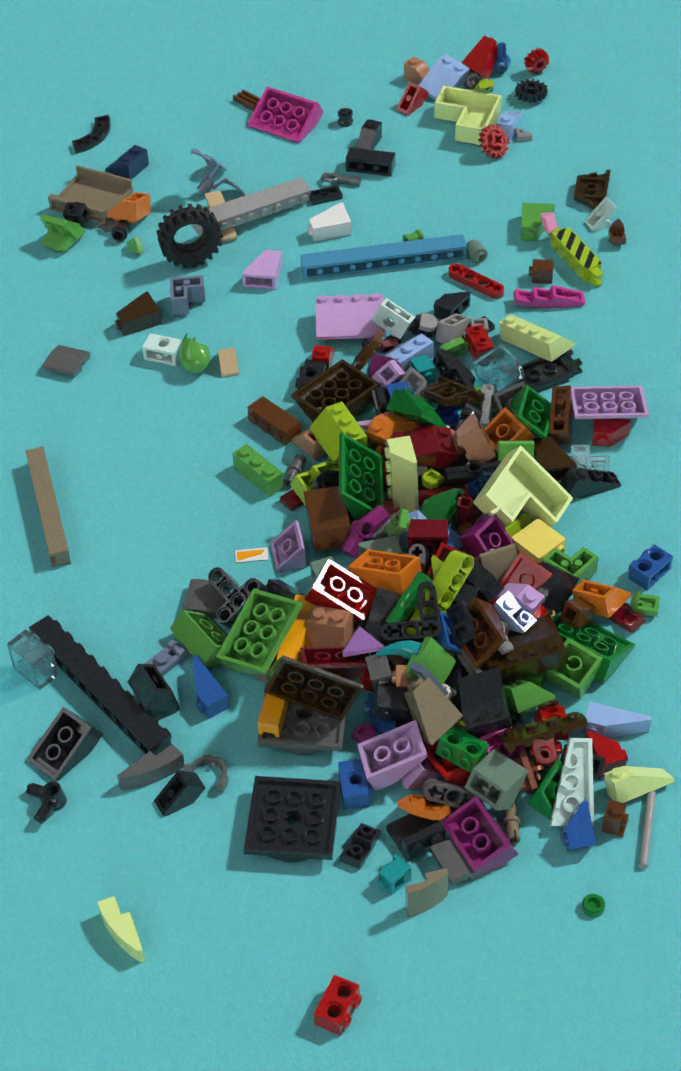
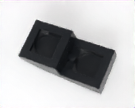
[445,600,476,647]

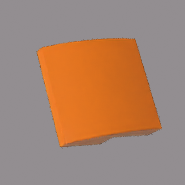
[397,794,452,820]

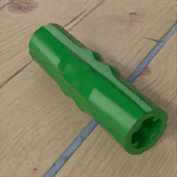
[384,572,432,632]

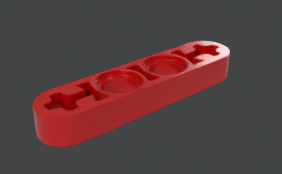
[448,263,504,299]

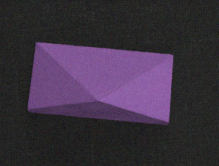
[342,626,384,657]

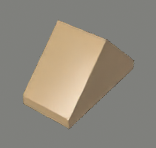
[217,348,239,377]

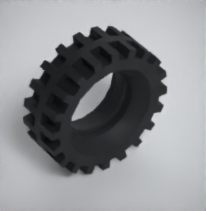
[156,203,223,268]

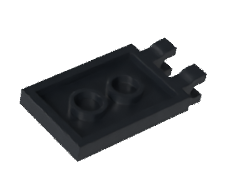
[510,349,582,392]

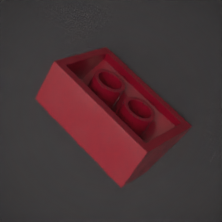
[300,646,367,679]

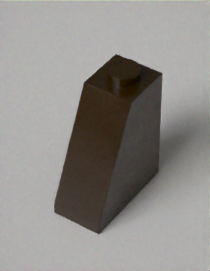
[115,291,162,336]
[533,437,577,481]

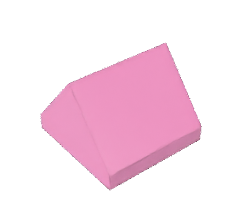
[540,212,558,234]

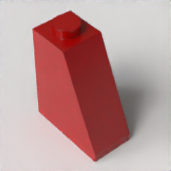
[461,35,498,80]

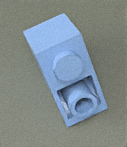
[493,591,537,633]

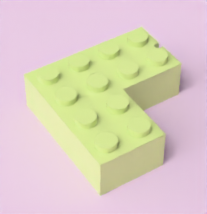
[434,86,502,145]
[473,445,573,526]

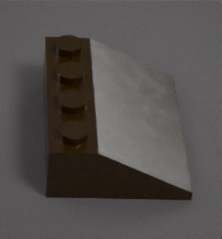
[291,359,380,422]
[481,614,569,684]
[264,655,363,721]

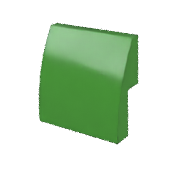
[404,637,456,685]

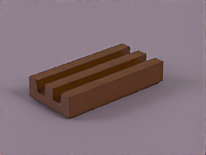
[233,90,260,111]

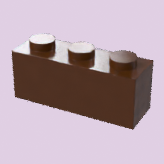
[247,396,301,446]

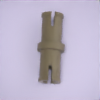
[503,801,521,844]

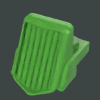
[40,214,86,252]

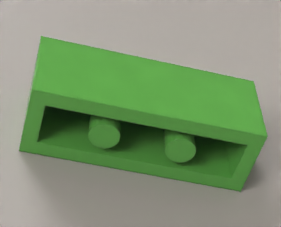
[232,444,284,497]

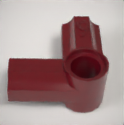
[451,496,483,527]

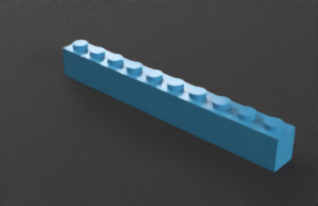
[300,234,467,280]

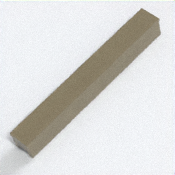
[25,446,71,567]

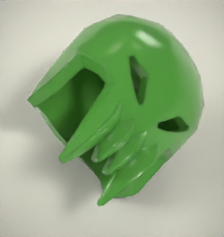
[178,333,210,373]

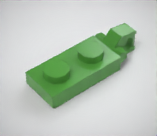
[385,508,410,537]

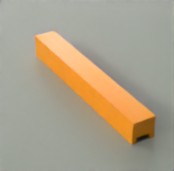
[257,595,314,737]

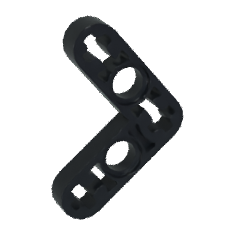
[380,581,441,644]

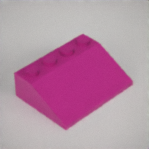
[247,86,323,143]

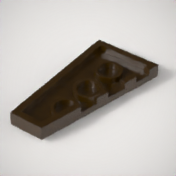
[499,712,588,753]

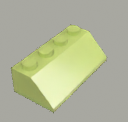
[499,315,575,362]
[384,436,419,513]

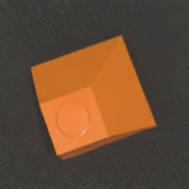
[366,411,420,447]

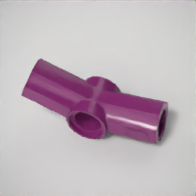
[341,505,389,558]

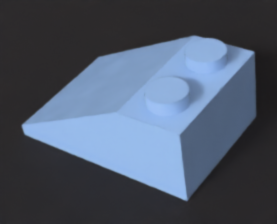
[418,53,469,100]

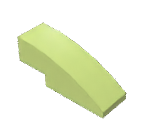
[97,896,145,963]

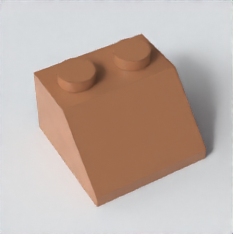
[455,413,496,463]
[305,605,357,648]

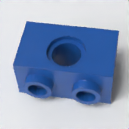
[338,759,373,810]

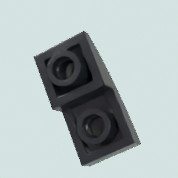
[340,823,381,869]

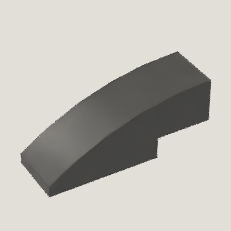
[117,744,185,790]

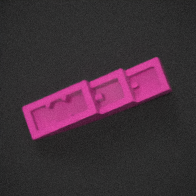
[513,285,585,308]

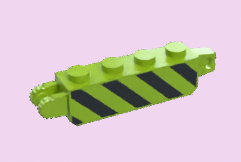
[548,227,603,287]

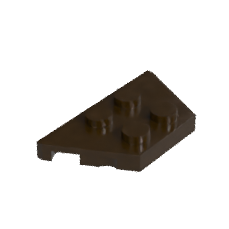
[573,170,611,209]
[423,376,485,407]

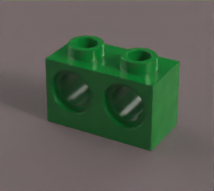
[436,726,489,773]

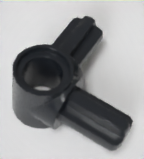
[464,71,494,91]
[455,402,483,430]
[26,781,67,824]

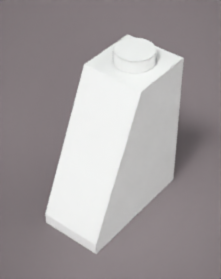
[307,202,351,242]

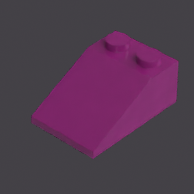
[459,514,520,557]

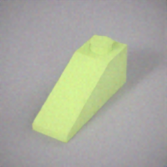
[604,766,675,803]

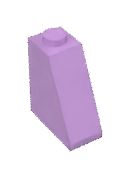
[242,250,283,290]

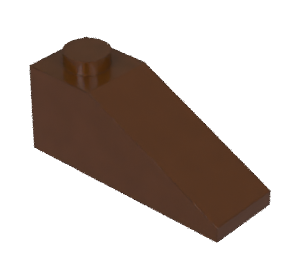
[549,385,572,444]

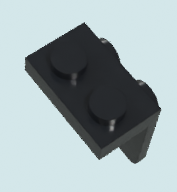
[386,813,445,861]

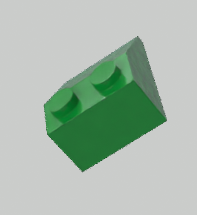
[510,385,551,439]
[386,388,447,427]

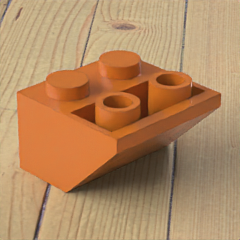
[107,192,151,223]
[572,580,631,618]

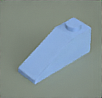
[497,110,523,141]
[582,702,652,738]

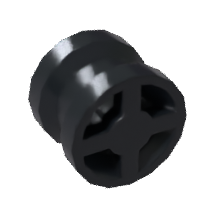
[338,108,353,127]

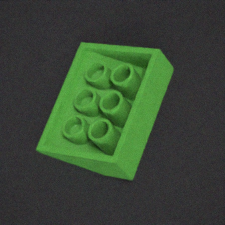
[216,588,303,674]

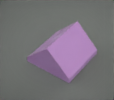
[270,520,306,572]

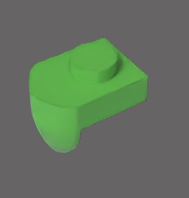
[630,590,660,617]

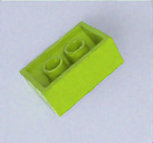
[310,402,367,464]

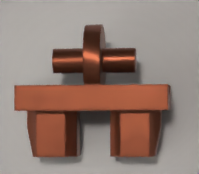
[511,751,545,795]

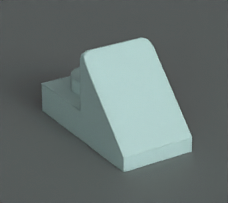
[584,197,617,232]

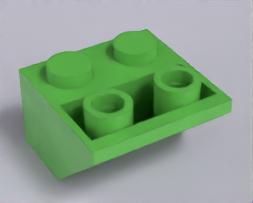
[503,680,556,714]

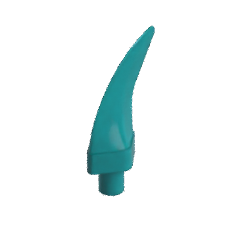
[376,641,422,660]

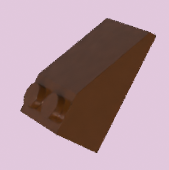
[304,485,351,551]
[462,597,506,669]

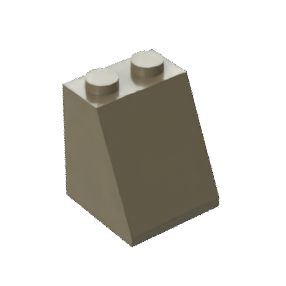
[404,677,463,745]

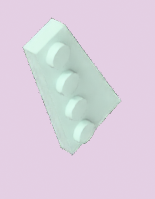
[549,738,594,826]

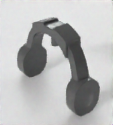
[182,755,229,792]

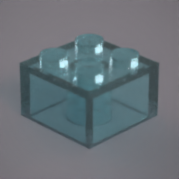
[473,343,525,394]
[7,629,58,690]

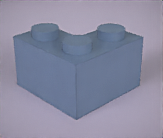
[170,275,206,315]

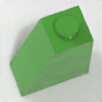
[521,203,555,241]

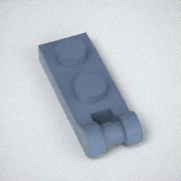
[145,640,189,676]

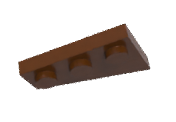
[352,328,384,371]

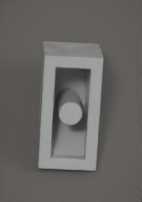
[435,313,470,345]

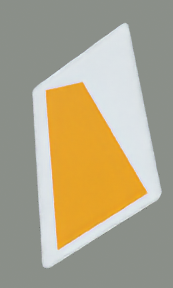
[235,547,268,562]

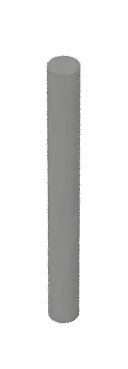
[639,791,656,869]

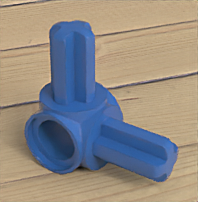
[493,42,511,73]

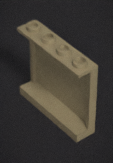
[48,165,133,225]

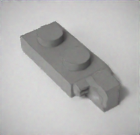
[478,384,494,429]

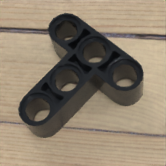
[208,567,269,629]

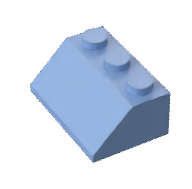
[382,333,434,372]

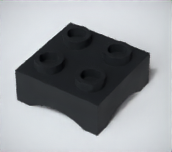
[368,588,414,634]

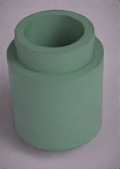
[466,239,488,263]

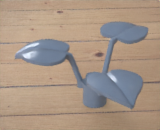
[191,148,246,196]

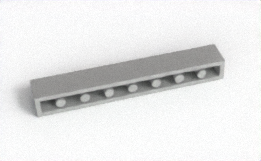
[191,177,311,237]

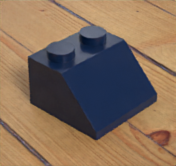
[105,145,149,180]

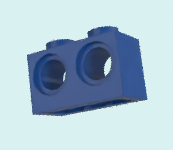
[628,544,673,590]

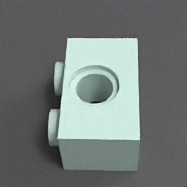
[372,298,415,339]
[142,333,182,366]

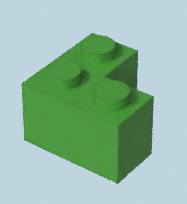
[543,547,599,594]

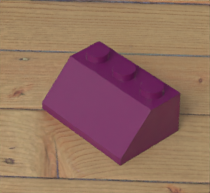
[441,796,518,873]

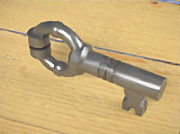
[321,172,361,186]

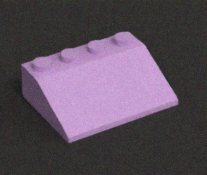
[315,293,386,340]
[571,386,649,419]

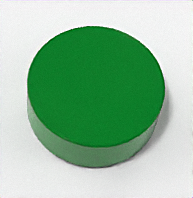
[582,894,605,918]

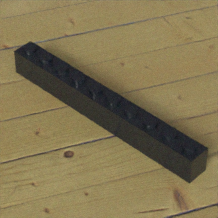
[29,615,172,756]

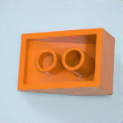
[348,549,421,596]

